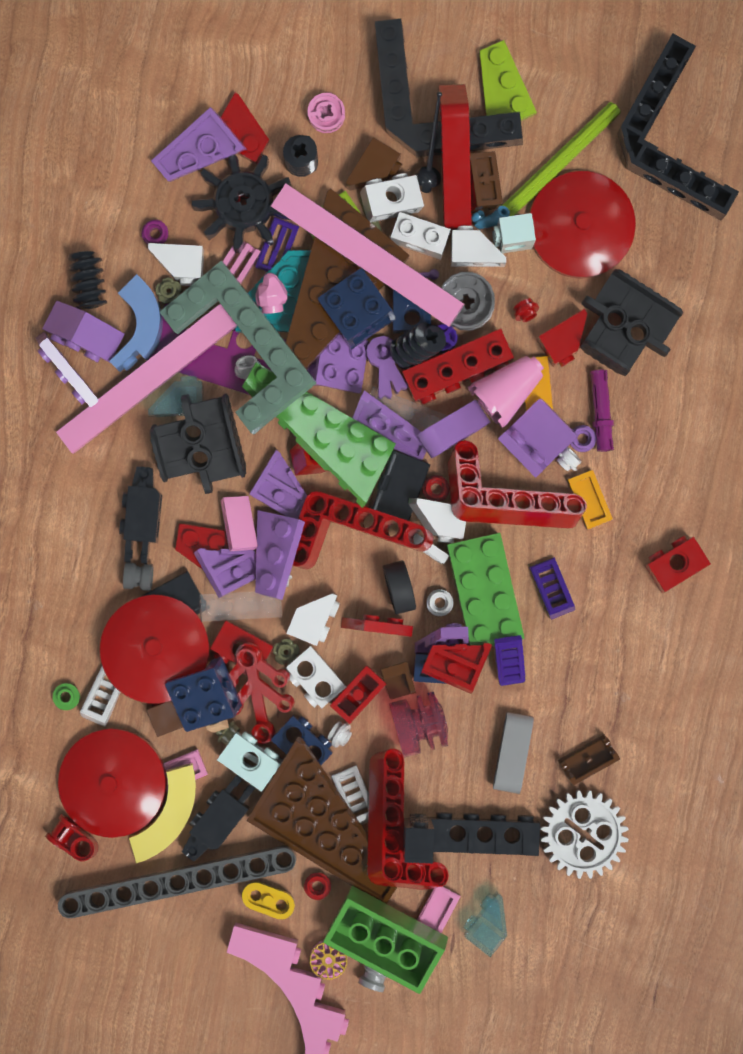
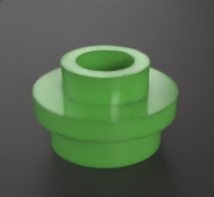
[53,683,80,710]

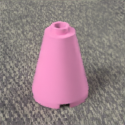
[468,356,544,428]

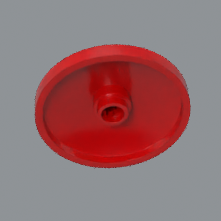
[530,171,636,279]
[100,595,209,704]
[58,728,167,838]

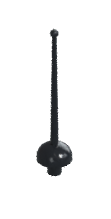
[415,91,442,193]

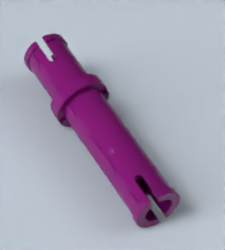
[590,370,614,452]

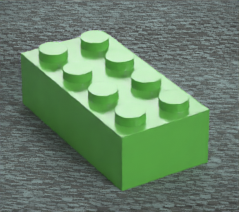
[446,533,525,646]
[323,886,448,994]

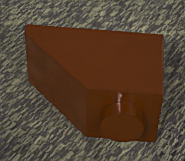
[345,137,402,191]

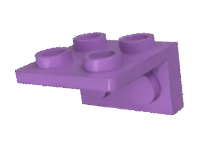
[307,334,369,393]
[498,398,577,478]

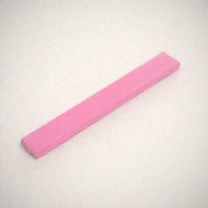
[271,183,465,327]
[56,304,237,454]

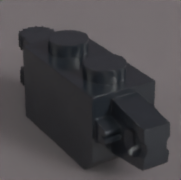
[119,467,163,564]
[182,775,255,861]

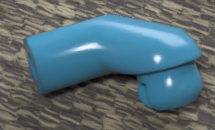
[471,206,510,229]

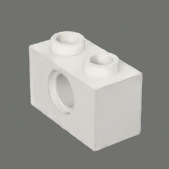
[360,173,424,222]
[391,212,450,260]

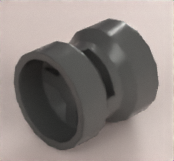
[123,562,154,591]

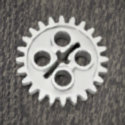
[540,790,629,879]

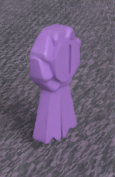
[366,336,408,399]

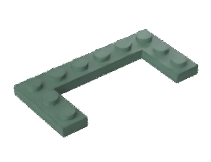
[160,261,317,435]

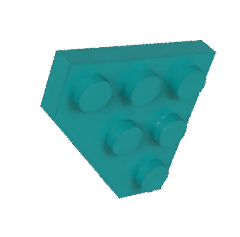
[235,250,311,333]

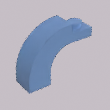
[109,274,163,372]

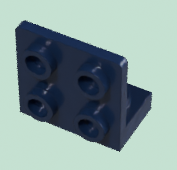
[318,269,396,350]
[165,657,242,732]

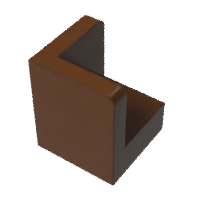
[381,661,416,699]

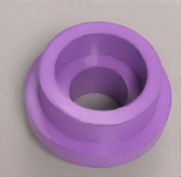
[570,425,596,452]

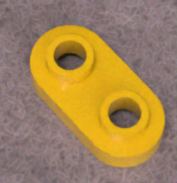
[242,881,295,920]

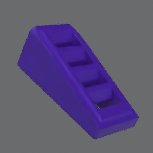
[530,557,576,620]
[494,635,526,686]

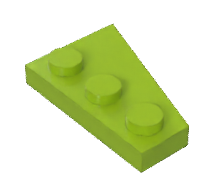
[479,40,537,121]

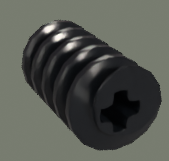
[283,135,318,177]
[68,251,107,310]
[390,322,446,370]

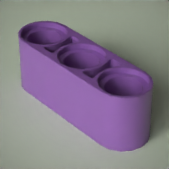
[417,400,490,459]

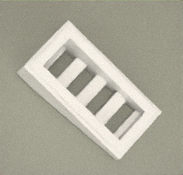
[80,666,121,727]
[332,765,369,825]

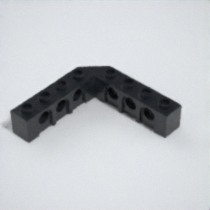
[375,18,523,158]
[617,33,739,221]
[403,812,540,864]

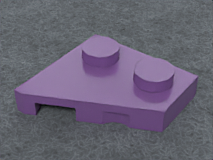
[249,450,307,519]
[194,548,256,598]
[415,623,469,654]

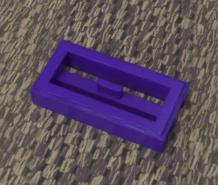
[255,217,299,272]

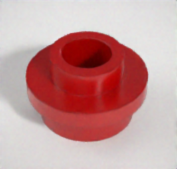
[513,298,539,322]
[423,475,450,502]
[304,872,331,900]

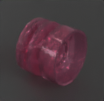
[389,691,448,758]

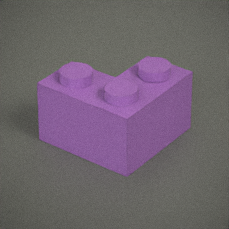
[42,301,124,363]

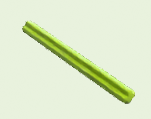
[502,102,621,217]

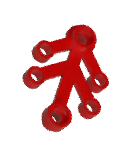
[228,642,295,744]

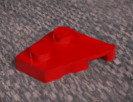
[221,92,270,164]
[175,524,229,570]
[341,614,413,637]
[421,643,492,694]

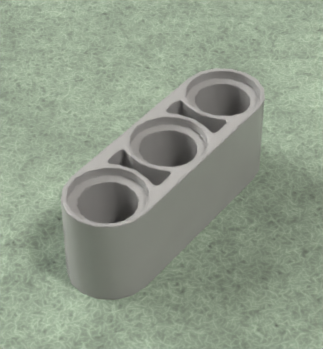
[493,712,534,794]

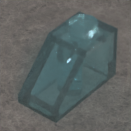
[148,376,204,417]

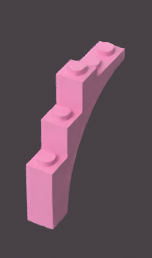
[227,923,349,1054]

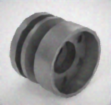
[441,272,495,331]

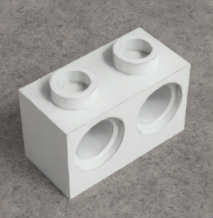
[286,646,346,709]

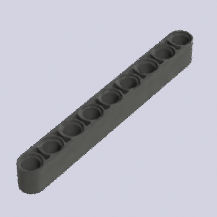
[58,845,297,918]

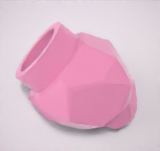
[255,273,287,314]

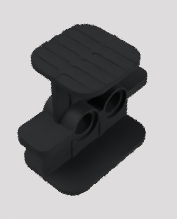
[580,269,683,376]
[150,393,246,494]

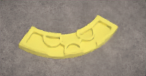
[129,763,196,863]

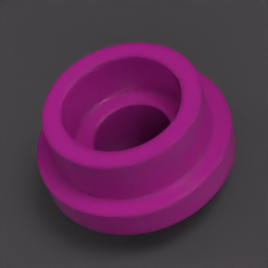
[142,220,169,245]

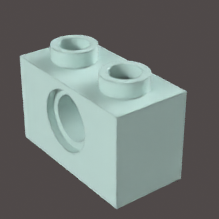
[492,213,536,253]
[217,731,281,792]

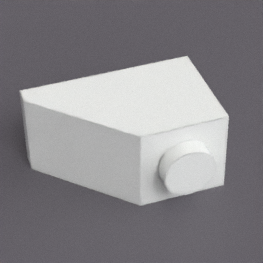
[451,226,506,267]
[148,243,204,286]
[408,498,466,544]

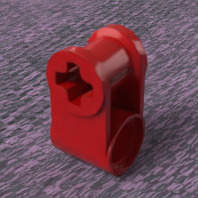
[45,814,99,861]

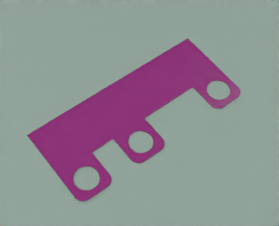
[148,303,287,395]

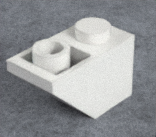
[286,594,340,646]

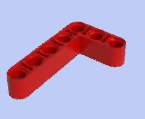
[438,84,471,230]
[448,440,587,529]
[293,491,434,570]
[367,748,449,890]

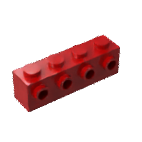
[402,329,514,405]

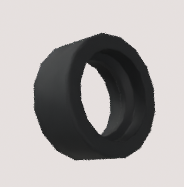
[383,560,416,614]

